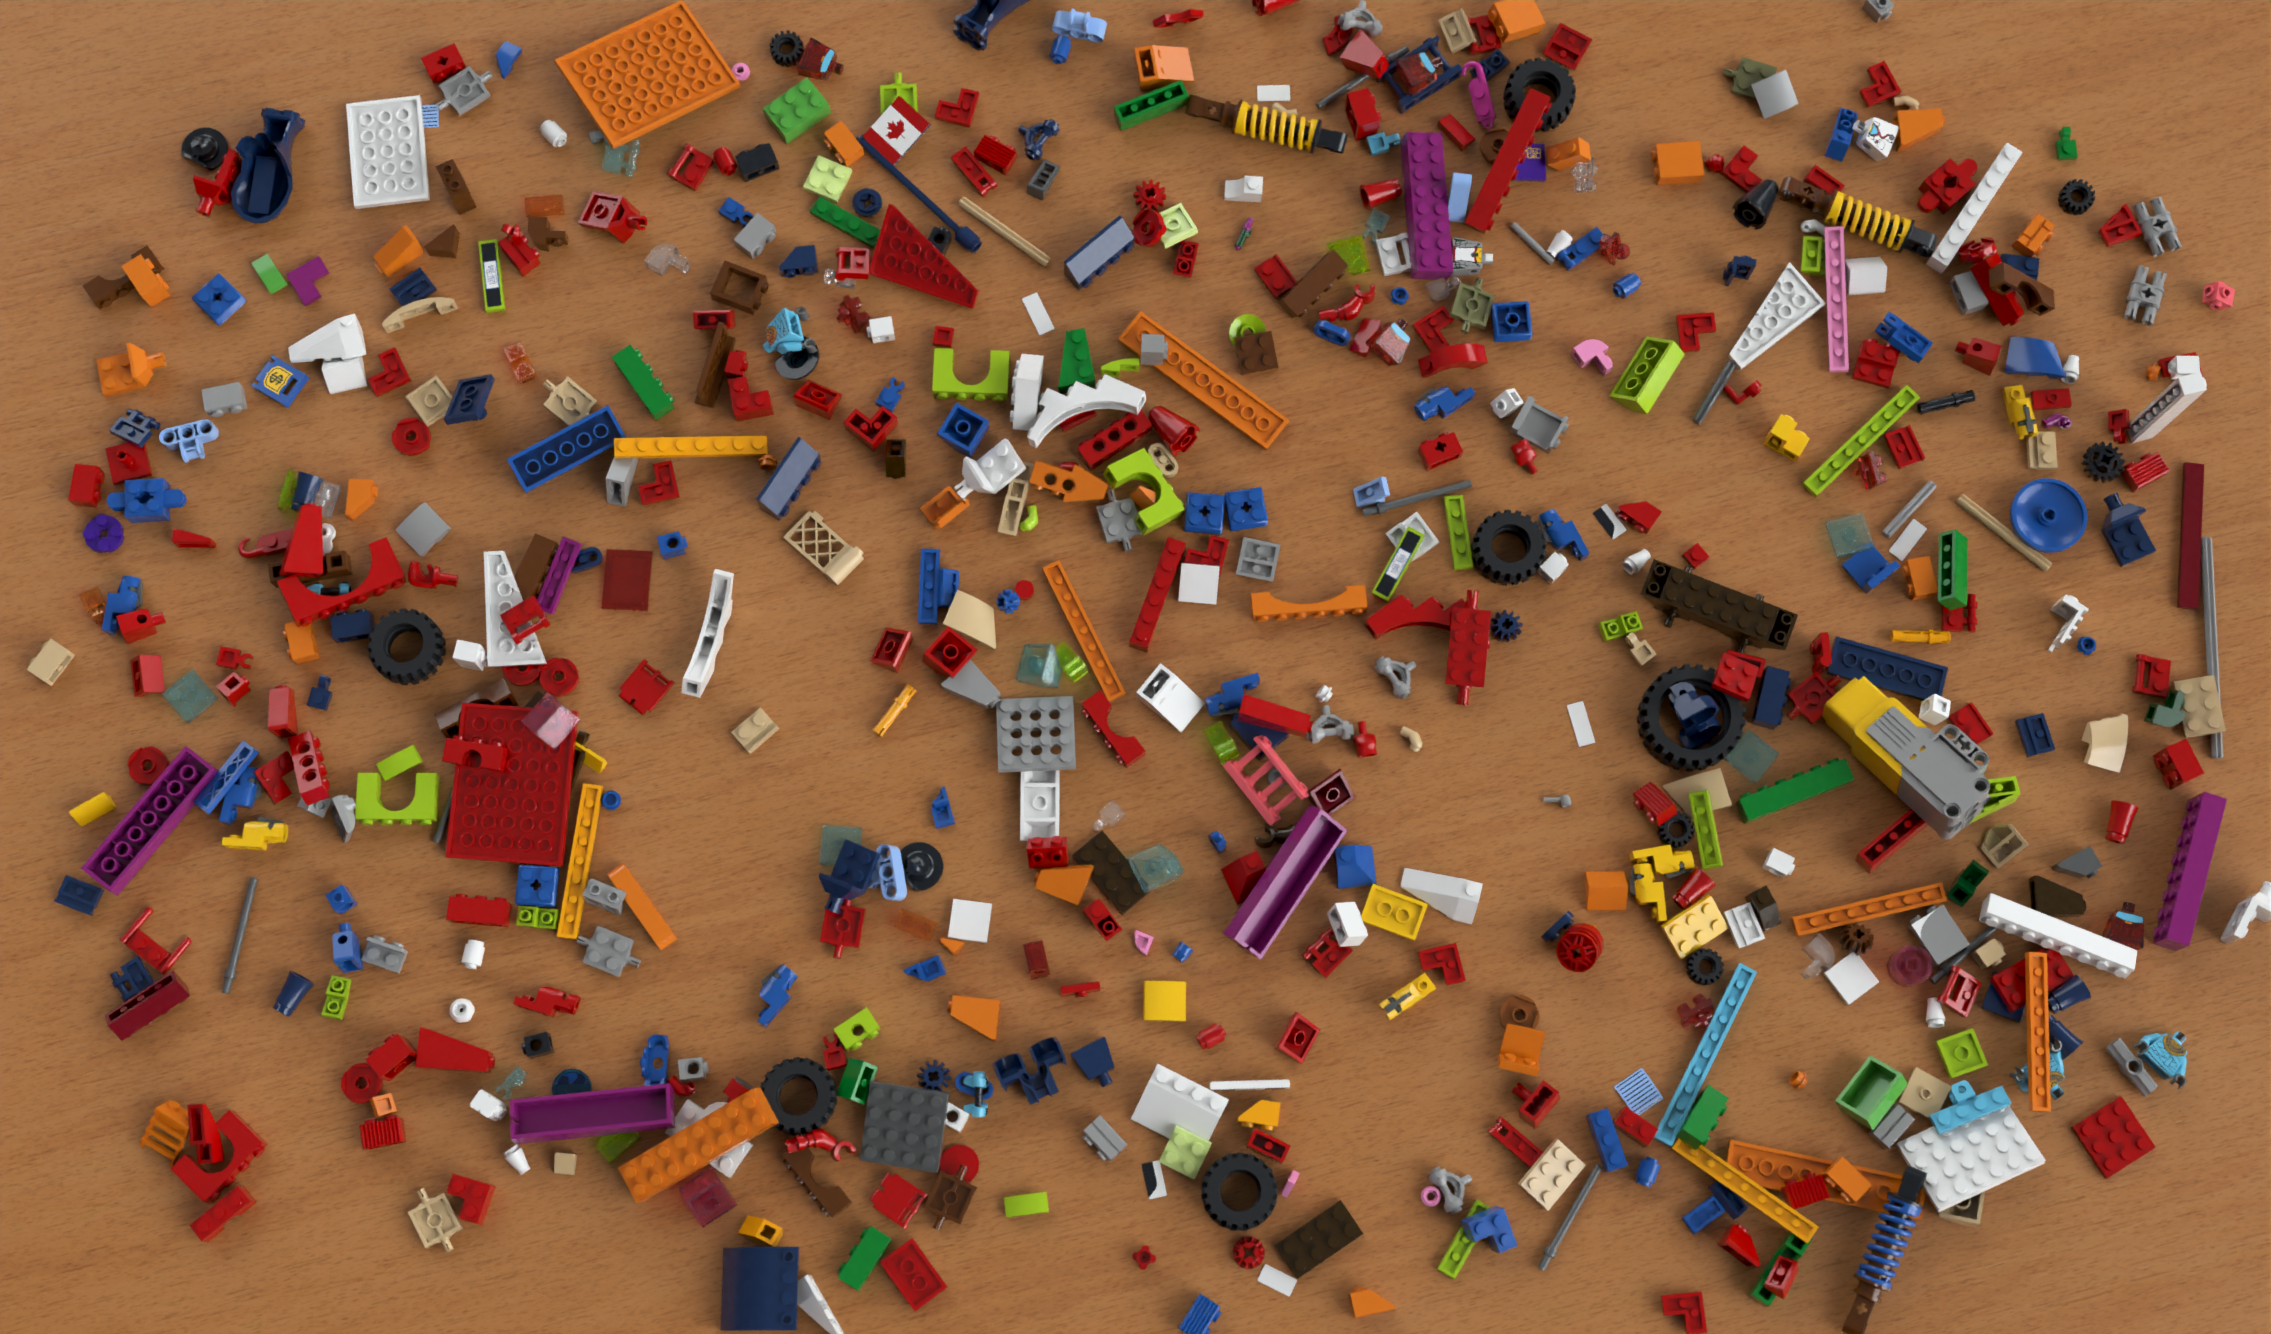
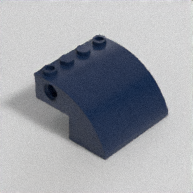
[721,1247,800,1331]

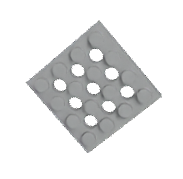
[996,696,1076,773]

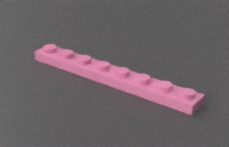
[1824,226,1849,373]

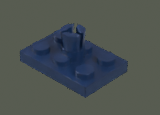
[444,374,495,425]

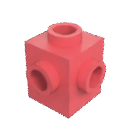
[2202,281,2235,310]

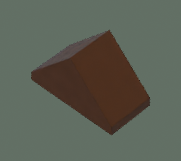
[424,224,460,258]

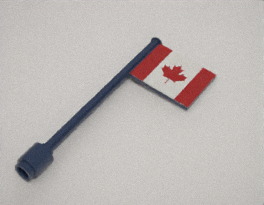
[856,96,982,253]

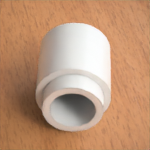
[540,120,567,147]
[461,939,485,970]

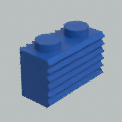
[1178,1293,1221,1334]

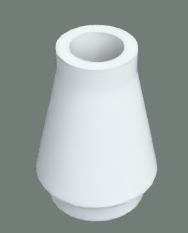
[1546,230,1573,258]
[2061,355,2079,384]
[1622,549,1651,575]
[1926,997,1946,1028]
[503,1144,531,1175]

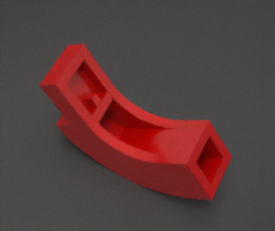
[1418,343,1488,378]

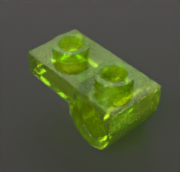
[1050,641,1088,683]
[1203,721,1239,764]

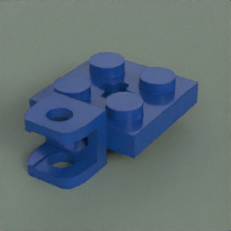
[1875,312,1933,364]

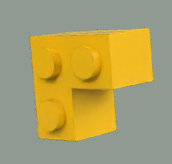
[1762,414,1810,462]

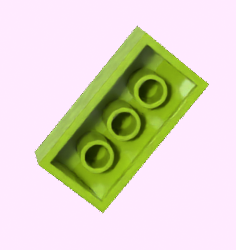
[1609,336,1685,414]

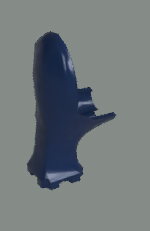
[953,0,1030,51]
[231,108,305,224]

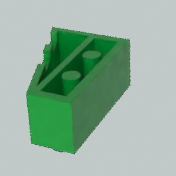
[1058,328,1095,394]

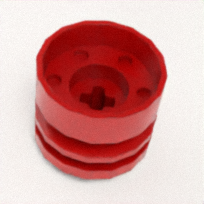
[1556,923,1604,972]

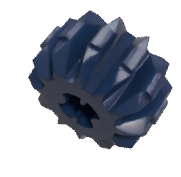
[1490,610,1523,643]
[917,1060,951,1091]

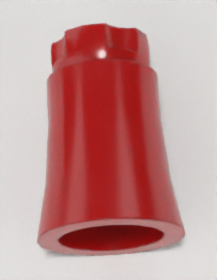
[1360,178,1402,210]
[2105,800,2139,844]
[1672,867,1716,910]

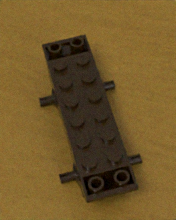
[1640,559,1798,653]

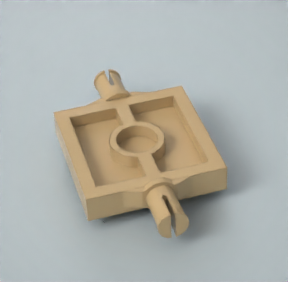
[543,376,597,426]
[408,1188,463,1253]

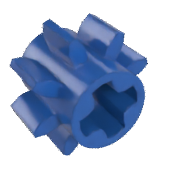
[996,589,1020,614]

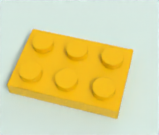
[1361,884,1428,941]
[1661,895,1729,960]

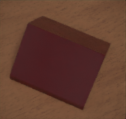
[1308,769,1355,816]

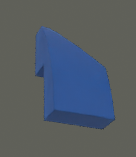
[496,41,522,79]
[931,786,955,829]
[903,955,947,981]

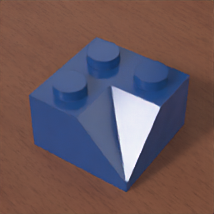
[937,403,990,458]

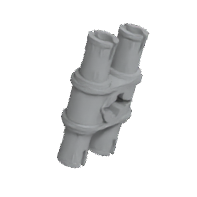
[2133,197,2182,257]
[2123,265,2167,326]

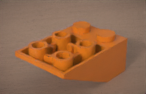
[1134,45,1194,91]

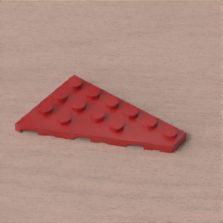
[869,204,979,309]

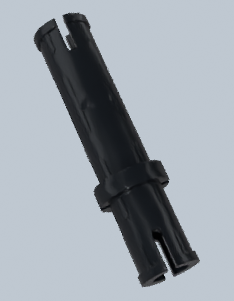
[1917,390,1976,415]

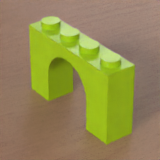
[932,348,1010,402]
[1103,448,1185,536]
[355,773,440,826]

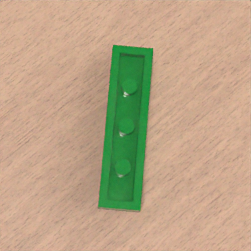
[810,196,881,249]

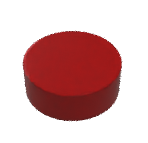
[1015,580,1034,600]

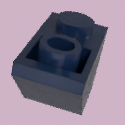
[779,245,818,278]

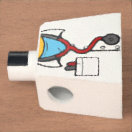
[1852,117,1899,161]

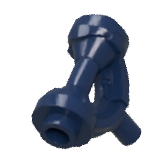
[1018,119,1060,161]

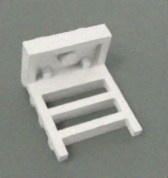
[2048,594,2089,653]

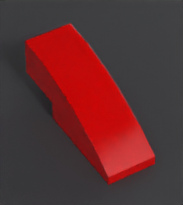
[187,1103,224,1164]

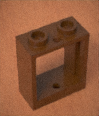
[436,159,477,215]
[710,261,769,315]

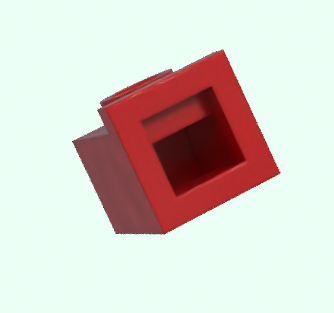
[724,350,748,379]
[216,672,251,707]

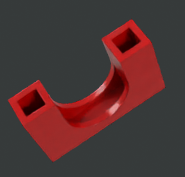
[171,1110,267,1203]

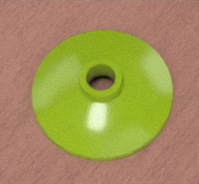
[1229,314,1266,347]

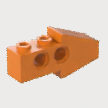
[1029,460,1109,502]

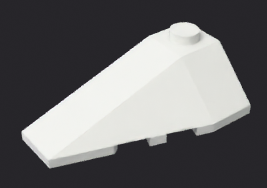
[288,314,367,363]
[1400,868,1483,925]
[797,1274,844,1334]

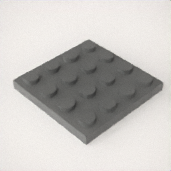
[860,1081,949,1173]

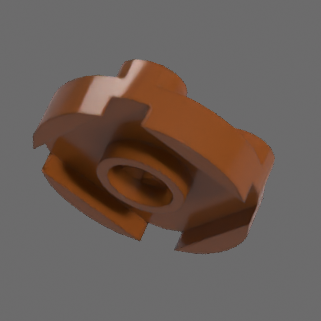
[1480,127,1508,164]
[1499,995,1539,1029]

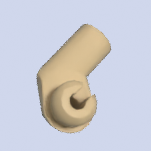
[1892,96,1919,110]
[1271,103,1298,120]
[1400,726,1423,752]

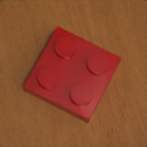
[1711,652,1759,702]

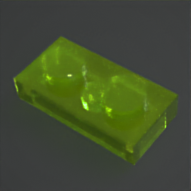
[277,470,298,511]

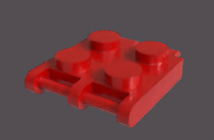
[619,659,675,715]
[869,1173,928,1229]

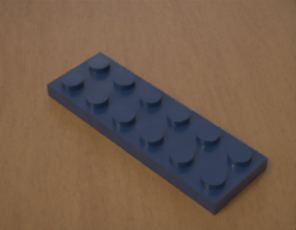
[1826,636,1948,701]

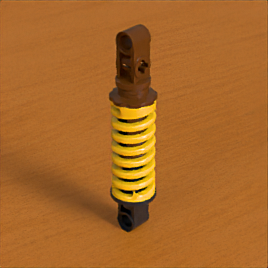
[1185,95,1348,154]
[1778,177,1938,257]

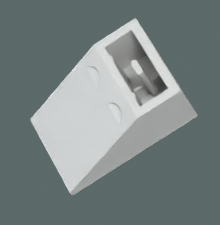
[1136,663,1205,732]

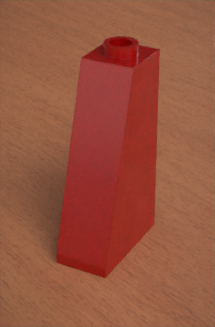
[1970,252,2025,326]
[280,503,323,578]
[1237,694,1313,738]
[415,1027,495,1073]

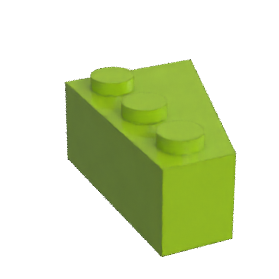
[1969,776,2021,824]

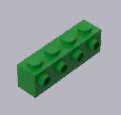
[1114,80,1189,131]
[612,344,675,421]
[1938,529,1968,610]

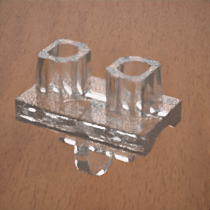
[1571,157,1597,193]
[314,480,341,518]

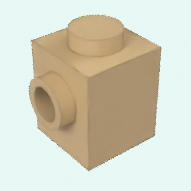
[1970,938,2006,970]

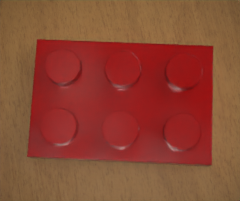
[880,1238,948,1312]

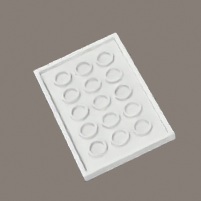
[346,95,430,209]
[1896,1106,2045,1212]

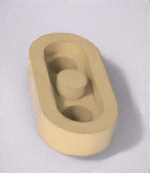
[1148,443,1178,478]

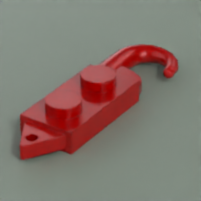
[238,528,292,558]

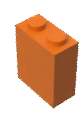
[1487,0,1546,43]
[1651,141,1704,185]

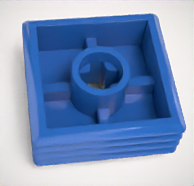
[192,273,246,326]
[1491,301,1533,342]
[1224,487,1268,531]
[1184,492,1225,534]
[515,865,560,908]

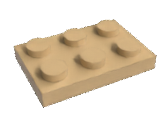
[2174,675,2226,738]
[1518,1138,1586,1211]

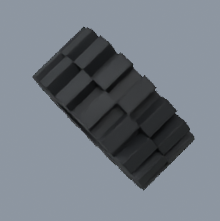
[770,30,804,67]
[2058,179,2095,215]
[1657,811,1695,848]
[1686,948,1724,986]

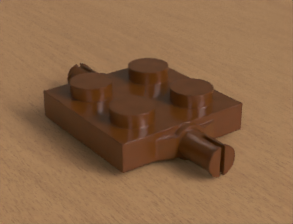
[924,1164,977,1231]

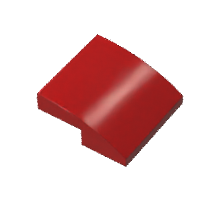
[1543,23,1592,71]

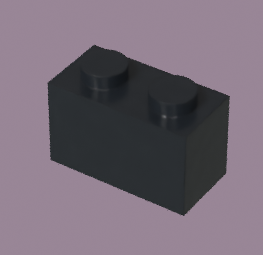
[735,143,780,182]

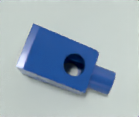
[332,923,364,973]

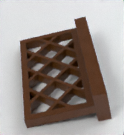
[695,322,736,409]

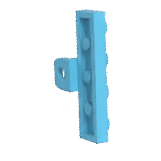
[1929,1080,2012,1135]

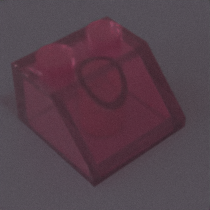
[521,692,581,749]
[678,1166,737,1227]

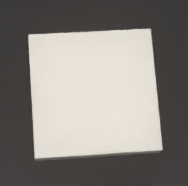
[1178,563,1220,604]
[948,899,992,943]
[1823,952,1879,1005]

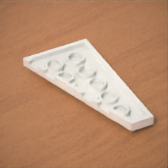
[1728,262,1826,370]
[484,551,547,667]

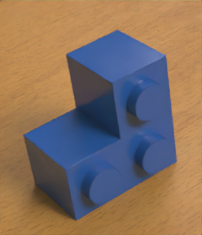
[1461,1206,1518,1253]

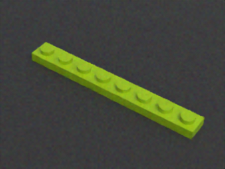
[1802,385,1920,498]

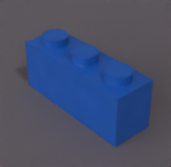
[1585,1108,1628,1173]

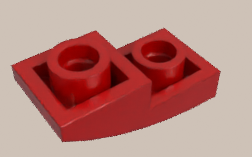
[1173,240,1199,278]

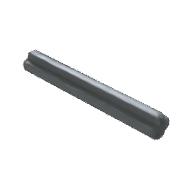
[1692,361,1736,425]

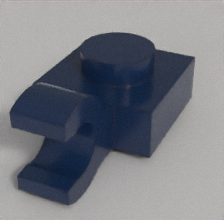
[307,675,332,711]

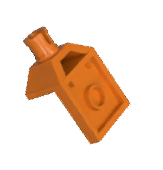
[96,343,167,397]

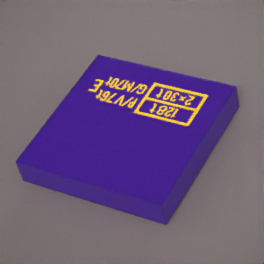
[1511,144,1546,182]

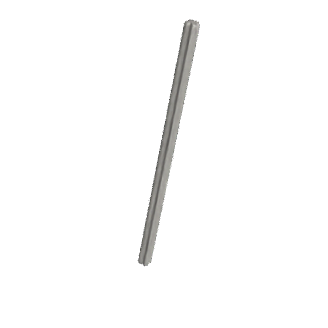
[2201,537,2223,759]

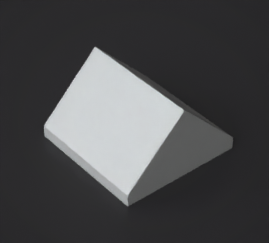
[1845,257,1887,295]
[322,356,368,394]

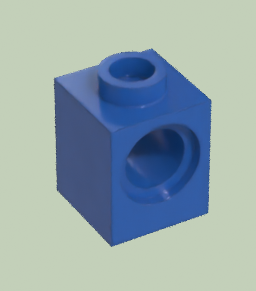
[657,531,688,559]
[325,885,358,915]

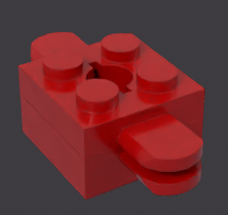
[1917,158,1978,215]

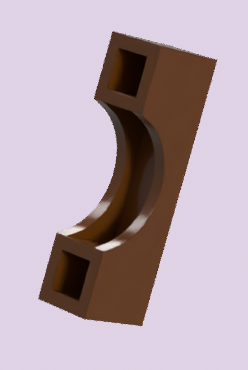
[83,246,164,309]
[1989,262,2055,316]
[268,550,353,588]
[434,679,518,739]
[782,1146,852,1218]

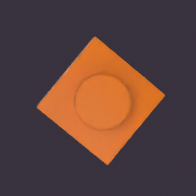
[370,1093,397,1118]

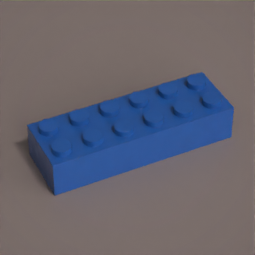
[507,405,626,493]

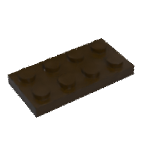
[1072,831,1152,915]
[1274,1200,1363,1279]

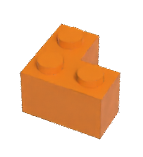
[121,254,171,307]

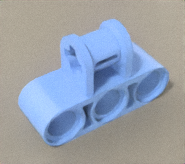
[1052,8,1107,43]
[1448,172,1472,223]
[159,419,219,463]
[867,844,907,901]

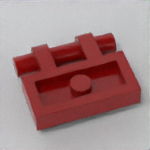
[1942,594,1978,633]
[1302,928,1353,979]

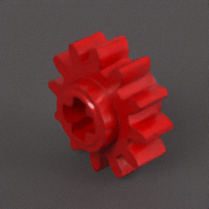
[1134,179,1166,211]

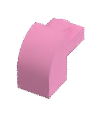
[1571,339,1613,376]

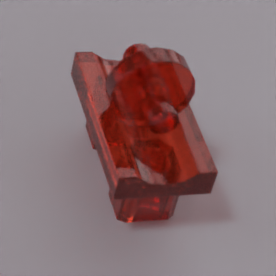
[1599,232,1630,265]
[836,295,870,333]
[1854,451,1887,490]
[1677,993,1714,1028]

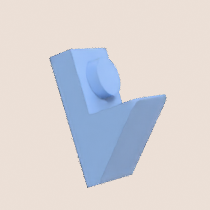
[1353,477,1390,507]

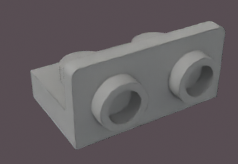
[582,879,626,916]
[361,935,408,974]

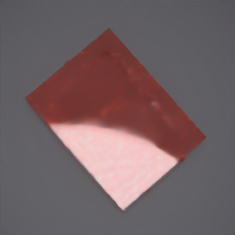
[601,549,653,611]

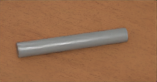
[1510,222,1555,265]

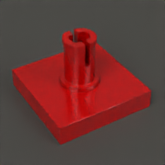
[105,442,152,485]

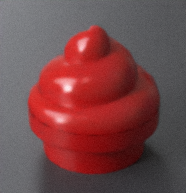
[1704,154,1724,173]

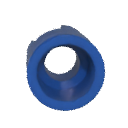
[1172,942,1193,962]

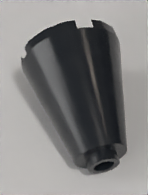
[1732,179,1779,230]

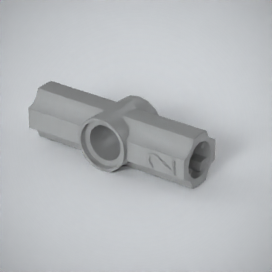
[2105,1038,2158,1096]

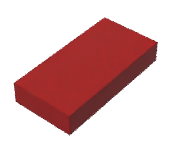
[1803,165,1845,193]

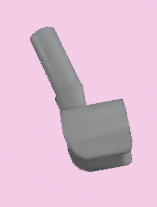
[1544,795,1571,807]

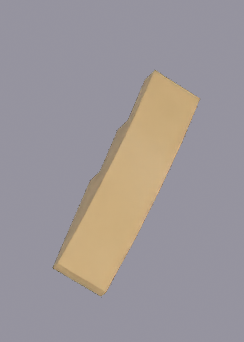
[998,461,1034,536]

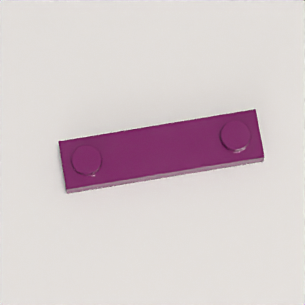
[537,536,582,615]

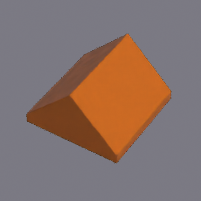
[1585,871,1628,911]

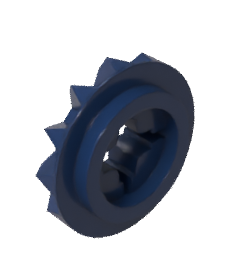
[853,188,882,217]

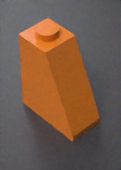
[1893,109,1945,152]
[373,225,425,277]
[1034,865,1094,905]
[947,995,1001,1042]

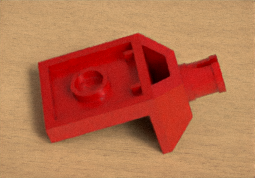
[193,149,242,217]
[578,191,648,243]

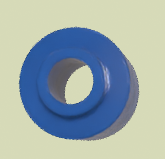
[1049,35,1071,64]
[1613,273,1641,299]
[1635,1156,1661,1188]

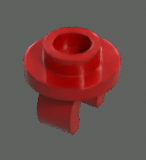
[500,224,521,241]

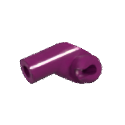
[2041,413,2072,429]

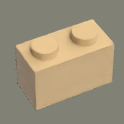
[27,638,75,686]

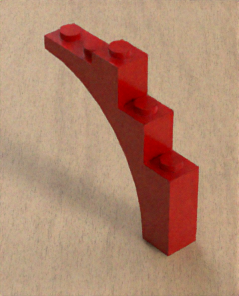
[1364,594,1491,653]

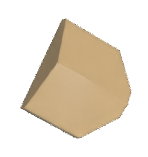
[1981,824,2029,869]

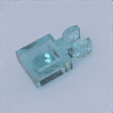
[1362,209,1390,243]

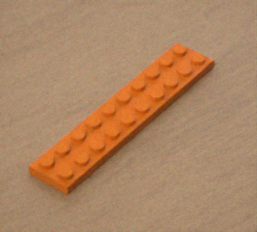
[1118,311,1289,451]
[1725,1140,1925,1221]

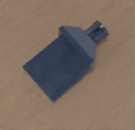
[2101,492,2156,567]
[819,839,881,914]

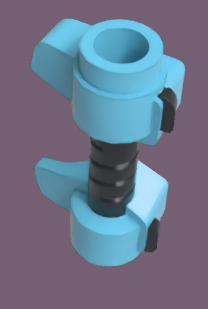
[307,582,352,596]
[963,1071,988,1117]

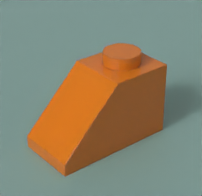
[345,479,378,521]
[1349,1286,1395,1318]

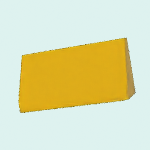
[575,742,607,774]
[69,792,116,826]

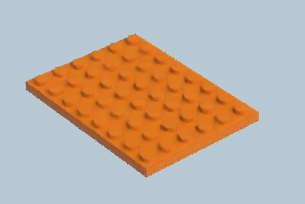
[555,0,740,149]

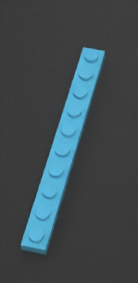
[1654,963,1757,1147]

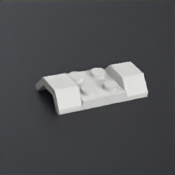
[1020,770,1060,842]

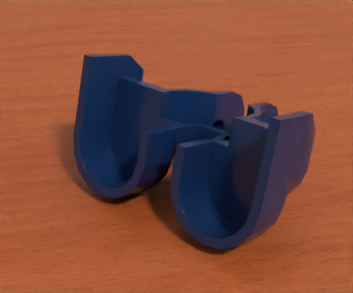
[1668,682,1721,749]
[992,1036,1066,1105]

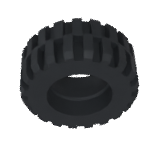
[1503,58,1576,132]
[1471,510,1547,586]
[367,608,446,685]
[760,1057,837,1135]
[1201,1152,1278,1231]

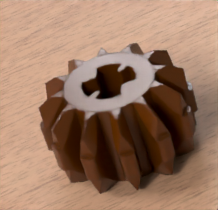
[1839,922,1874,956]

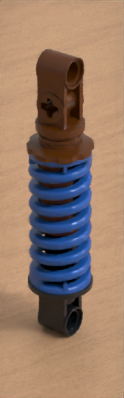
[1842,1165,1927,1334]

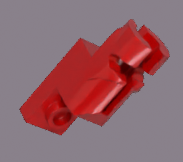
[513,986,581,1018]

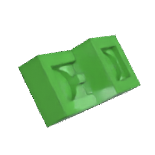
[251,254,287,294]

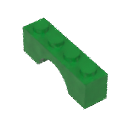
[1748,1231,1812,1307]

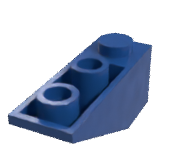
[1824,107,1858,162]

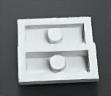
[1385,512,1440,562]

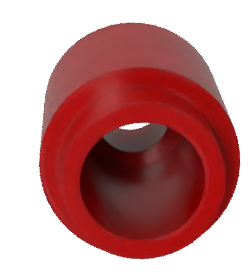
[713,147,738,176]
[1196,1023,1226,1050]

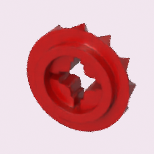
[1233,1237,1265,1269]

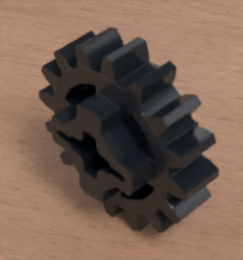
[2081,441,2125,483]

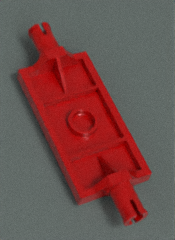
[1445,590,1491,706]

